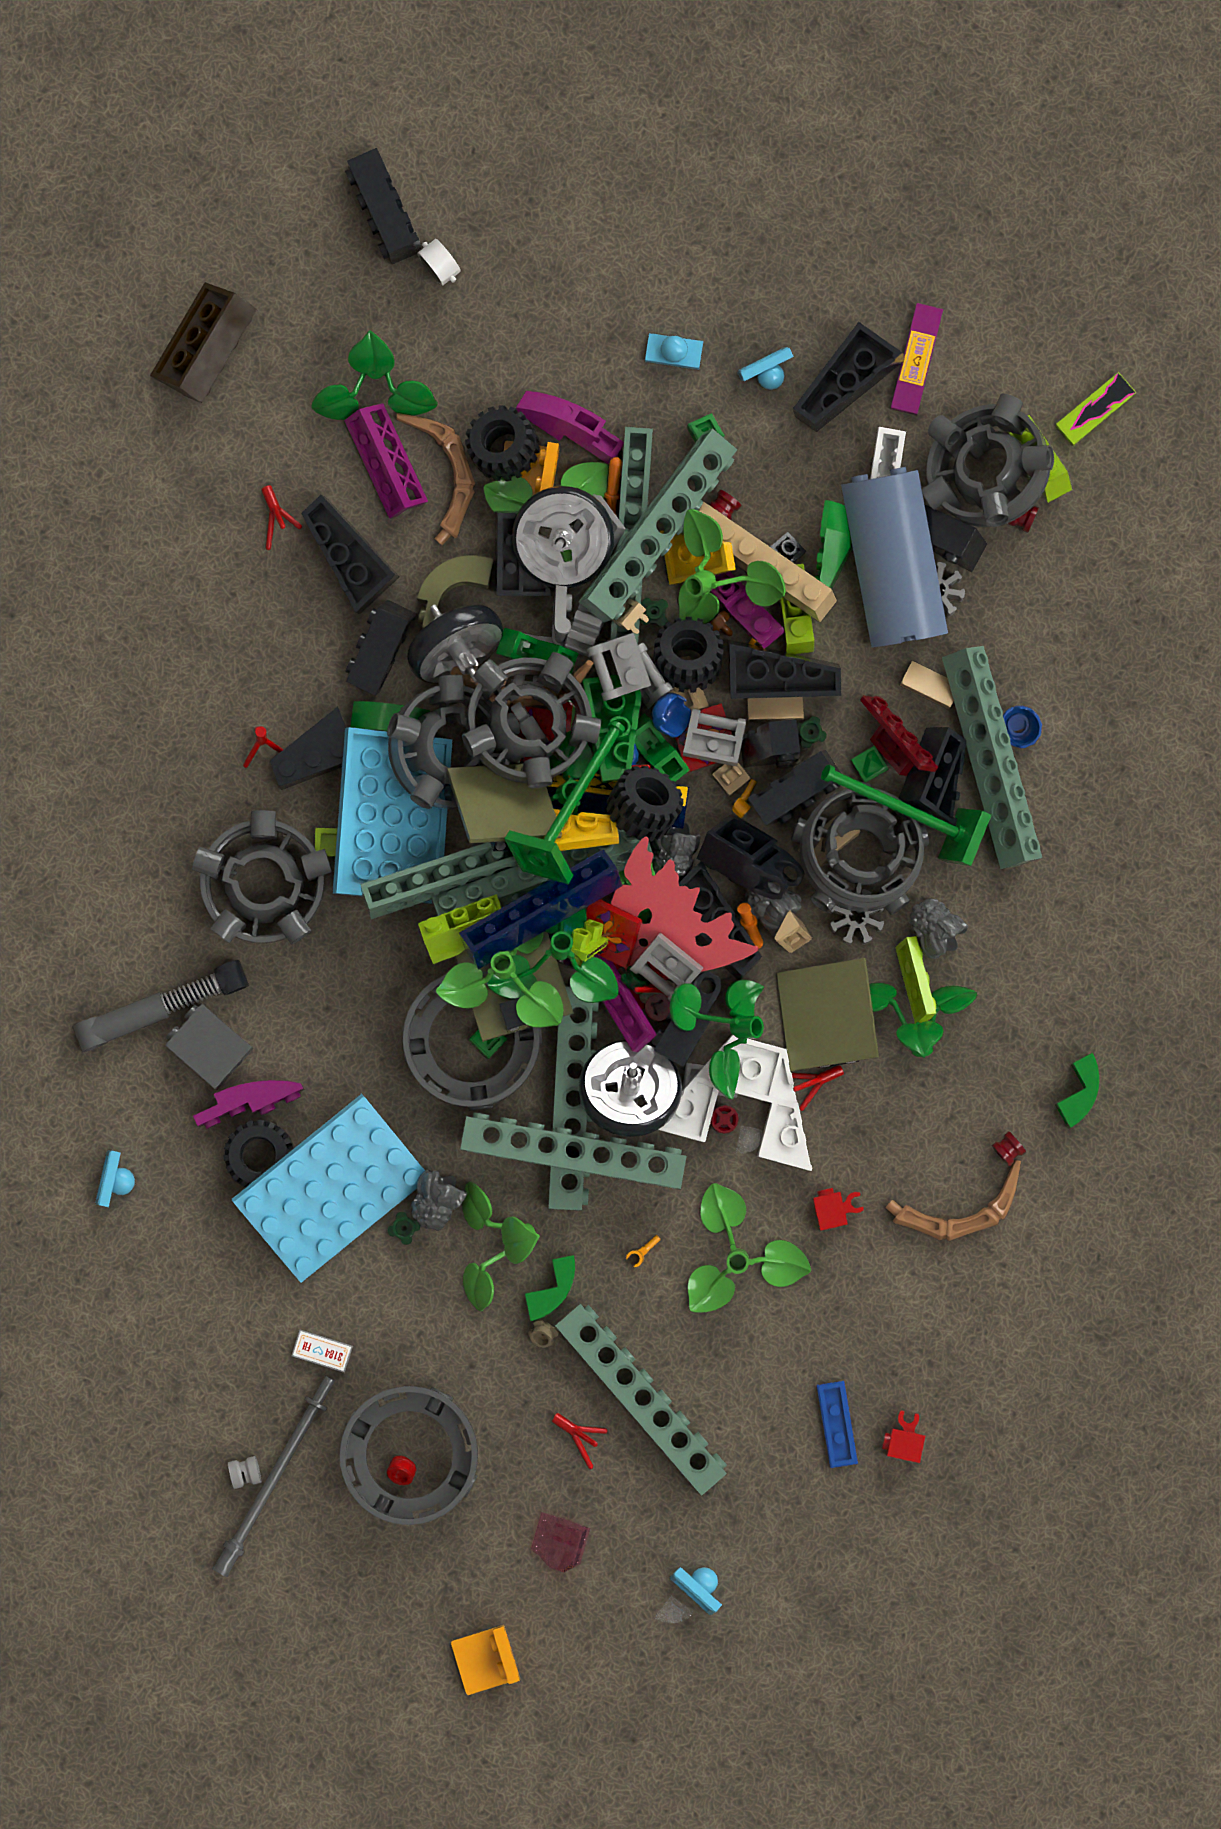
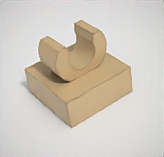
[613,598,649,634]
[712,763,751,796]

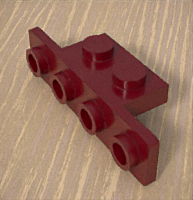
[860,695,938,776]

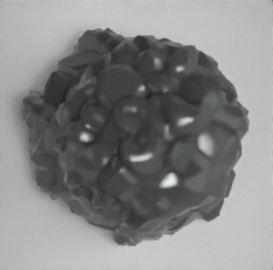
[650,823,701,880]
[743,882,802,936]
[909,898,968,959]
[411,1170,468,1231]

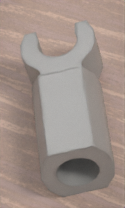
[511,702,549,744]

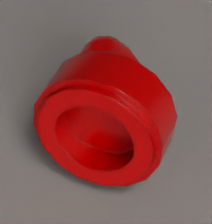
[386,1456,417,1485]

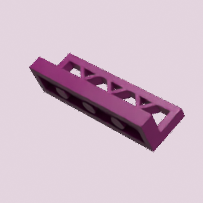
[344,403,428,519]

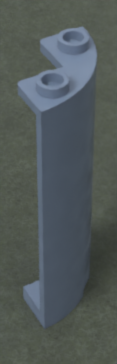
[841,467,948,647]

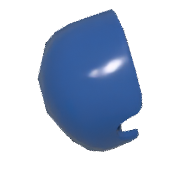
[651,692,691,738]
[1003,705,1042,748]

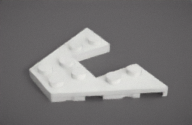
[658,1035,812,1171]

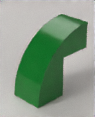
[496,628,578,674]
[350,701,430,732]
[635,714,690,782]
[1055,1053,1099,1129]
[525,1255,575,1321]

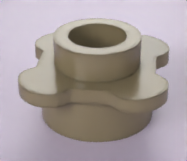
[528,1319,559,1348]

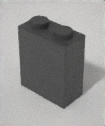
[165,1004,254,1090]

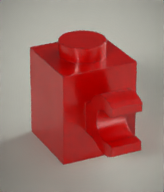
[812,1188,864,1231]
[882,1410,925,1463]

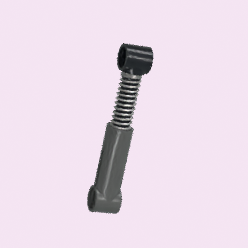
[72,960,249,1052]

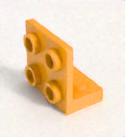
[504,440,560,496]
[451,1625,520,1695]

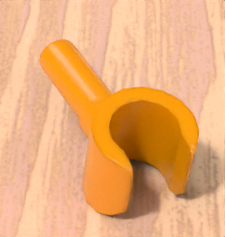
[732,779,757,818]
[626,1235,661,1267]

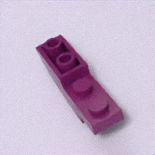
[516,391,624,465]
[710,571,785,649]
[193,1080,305,1129]

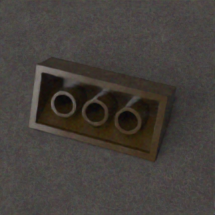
[150,282,257,403]

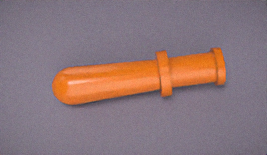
[604,457,623,516]
[737,903,763,949]

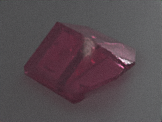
[531,1512,590,1572]

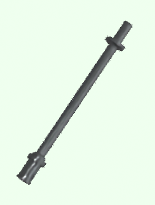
[212,1375,335,1577]

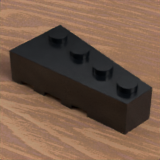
[345,148,421,265]
[793,322,904,432]
[301,495,400,614]
[729,640,841,699]
[679,861,762,980]

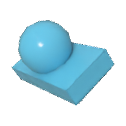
[645,333,703,370]
[737,347,794,390]
[95,1150,135,1207]
[670,1567,722,1615]

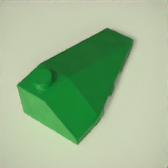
[815,500,853,589]
[581,675,642,783]

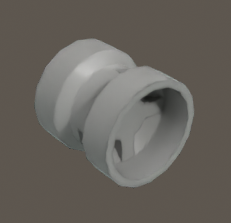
[228,1456,262,1489]

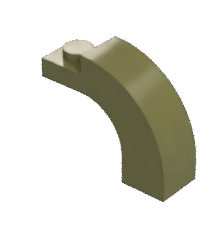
[417,555,494,629]

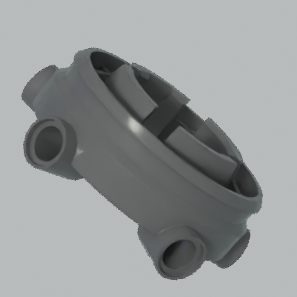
[922,393,1054,527]
[462,652,601,788]
[387,675,520,809]
[791,782,929,915]
[192,810,332,945]

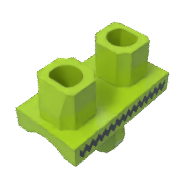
[572,919,609,967]

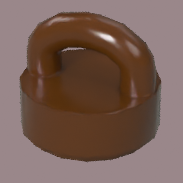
[710,610,733,637]

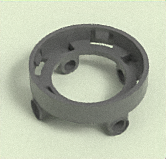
[402,975,543,1111]
[340,1386,478,1525]

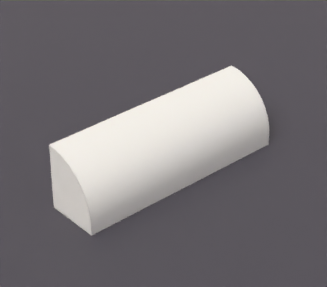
[870,427,906,479]

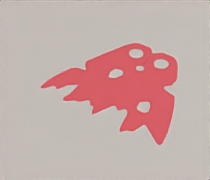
[611,837,758,980]

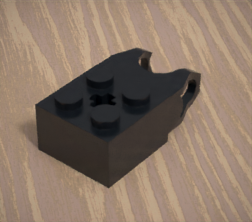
[696,813,805,900]
[652,971,721,1069]

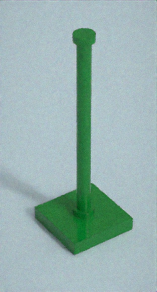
[504,720,625,884]
[821,764,991,866]

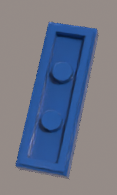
[816,1381,858,1468]

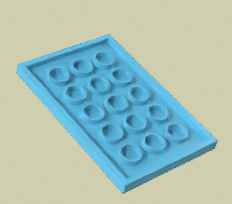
[333,727,452,904]
[232,1094,425,1282]

